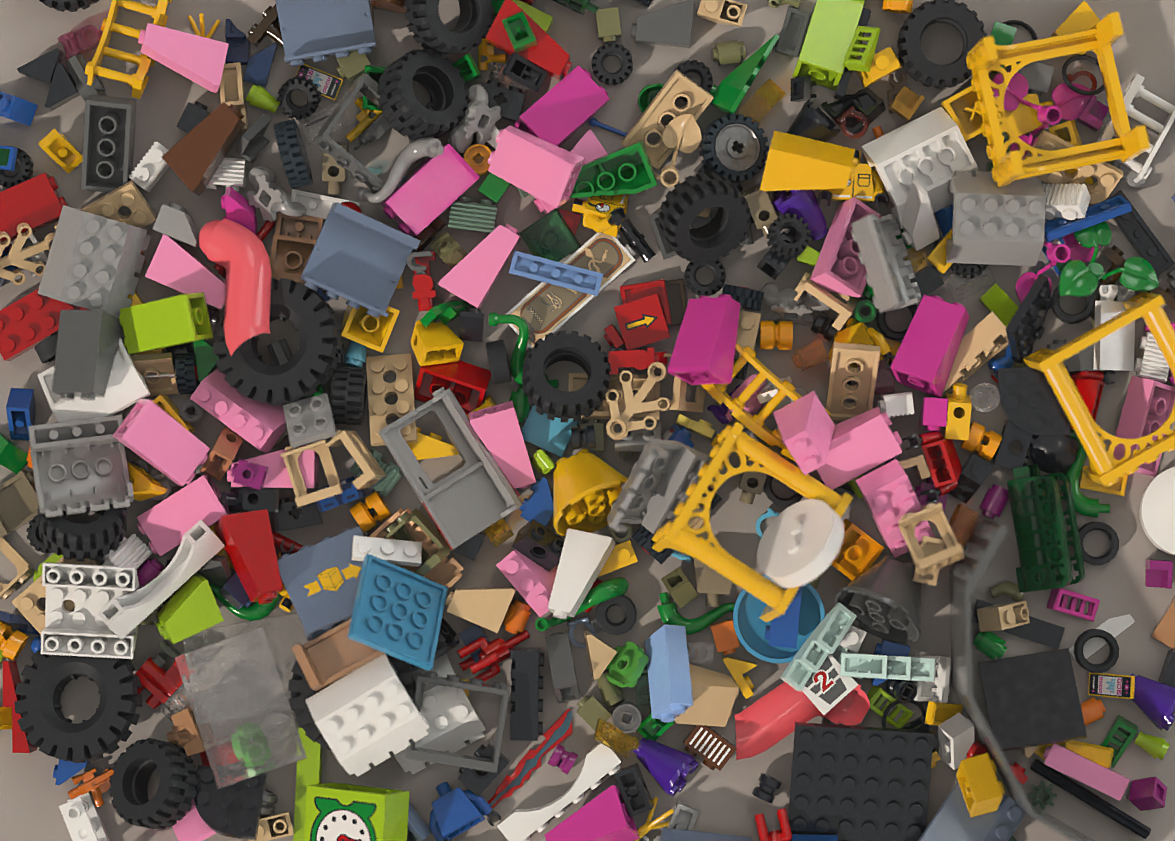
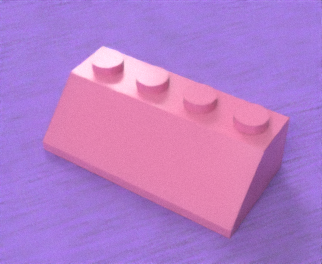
[810,197,883,298]
[190,368,287,453]
[1113,376,1175,477]

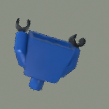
[429,782,501,841]

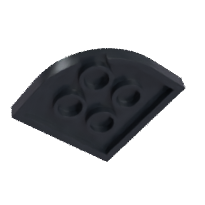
[1006,274,1053,364]
[998,366,1070,436]
[194,765,267,840]

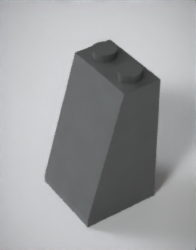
[52,310,122,401]

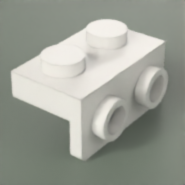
[913,654,951,703]

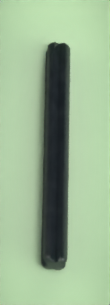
[1030,759,1151,839]

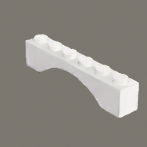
[97,520,225,640]
[497,738,622,841]

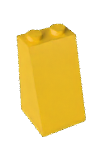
[760,130,858,191]

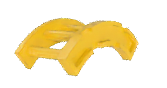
[85,0,172,99]
[701,343,835,462]

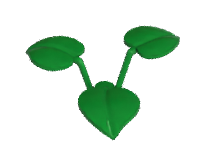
[1059,221,1159,297]

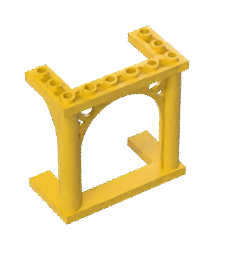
[966,12,1150,187]
[1023,292,1175,486]
[651,422,853,623]

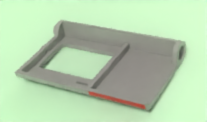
[378,387,523,550]

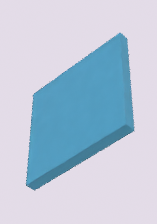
[347,554,448,671]

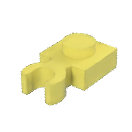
[675,414,715,439]

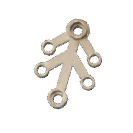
[0,223,55,285]
[606,362,671,440]

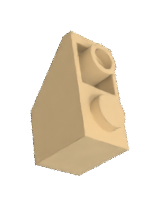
[697,0,748,27]
[977,600,1030,632]
[248,812,295,841]

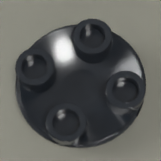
[1030,435,1076,473]

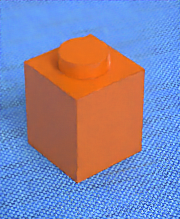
[710,619,740,655]

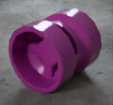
[547,744,578,775]

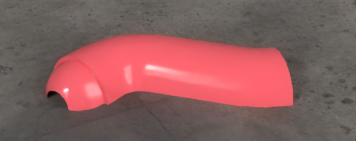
[198,218,271,356]
[734,682,870,760]

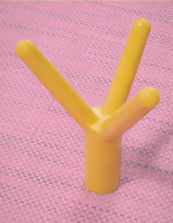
[188,13,221,39]
[635,797,674,841]

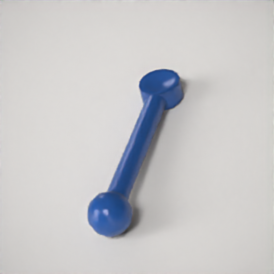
[589,118,628,137]

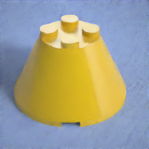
[553,448,628,536]

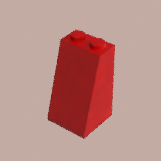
[486,0,572,81]
[0,173,68,244]
[214,509,283,605]

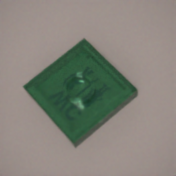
[519,208,581,262]

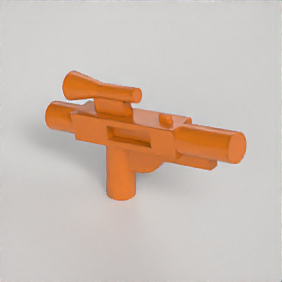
[68,767,114,807]

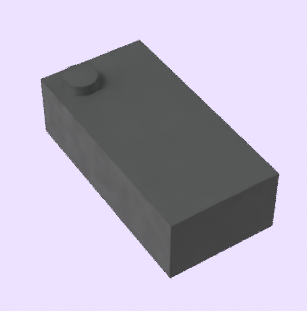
[81,94,137,193]

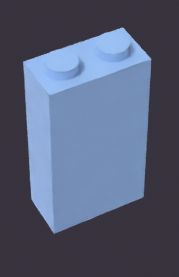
[645,624,693,722]

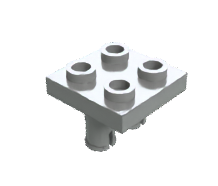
[283,393,337,448]
[615,418,661,460]

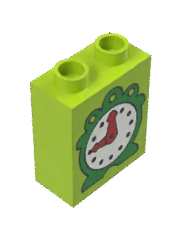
[304,782,410,841]

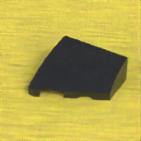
[821,87,886,139]

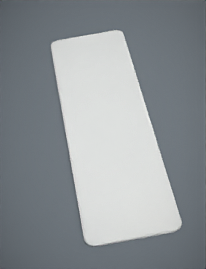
[1069,614,1135,660]

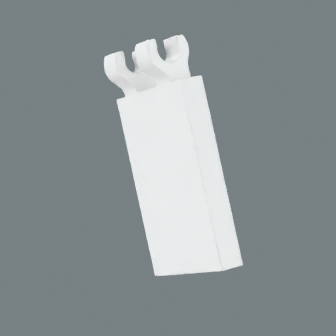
[1093,285,1135,371]

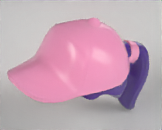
[707,374,767,424]

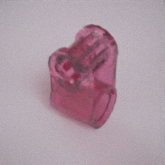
[57,25,103,60]
[874,355,895,395]

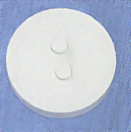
[1139,467,1175,556]
[757,499,844,588]

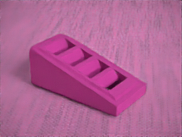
[1047,588,1100,622]

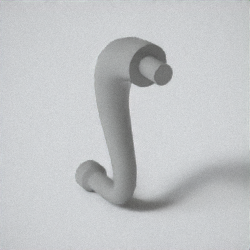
[356,137,444,203]

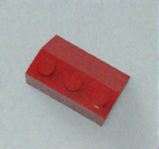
[414,360,492,415]

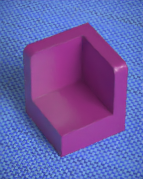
[1076,95,1109,132]
[1145,559,1173,589]
[1129,776,1167,811]

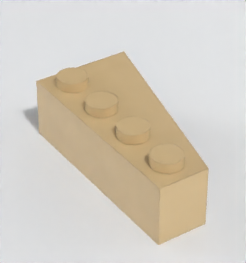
[941,312,1009,399]

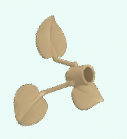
[639,113,711,217]

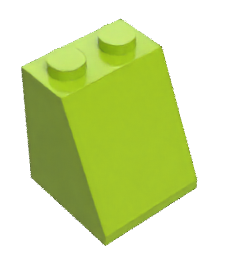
[155,572,224,644]

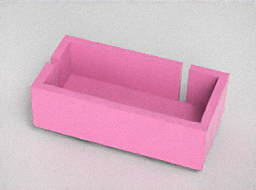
[855,459,935,559]

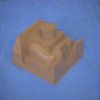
[167,701,217,756]

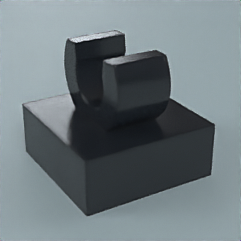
[791,76,817,102]

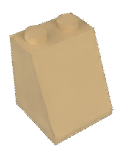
[445,586,516,633]
[675,664,739,727]

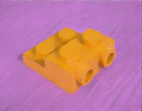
[831,519,885,581]

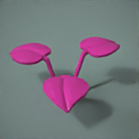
[992,72,1093,160]
[1015,233,1100,303]

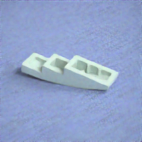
[780,603,857,691]
[840,653,936,682]

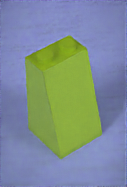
[792,0,865,91]
[119,292,213,354]

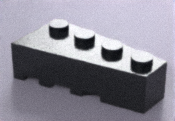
[510,647,544,741]

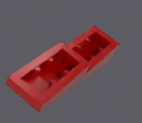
[3,659,37,753]

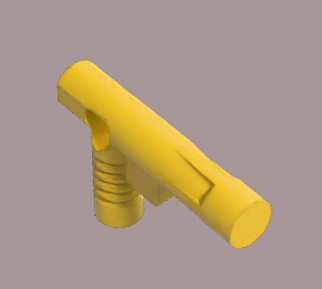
[478,39,506,71]
[345,97,383,143]

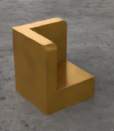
[888,86,925,121]

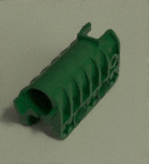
[1007,464,1085,593]

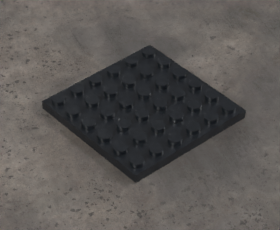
[788,722,934,841]

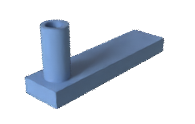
[509,250,603,296]

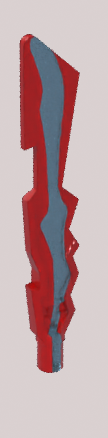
[487,709,573,808]

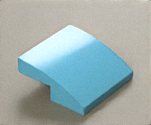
[521,405,580,458]

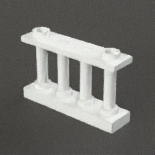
[1097,74,1175,183]
[59,791,110,841]

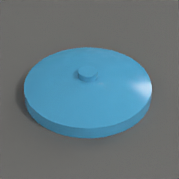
[733,574,825,663]

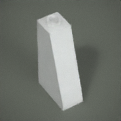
[548,528,615,619]

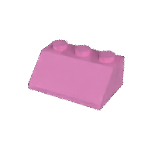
[496,549,558,618]

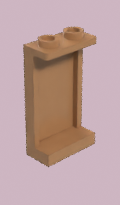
[291,619,386,691]

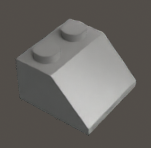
[153,202,200,248]

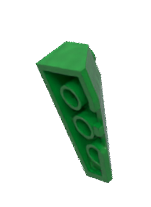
[709,34,780,115]
[570,140,658,198]

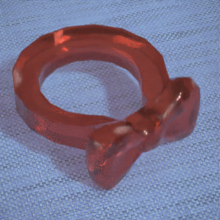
[1067,71,1097,91]
[835,106,869,139]

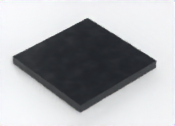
[978,648,1087,751]

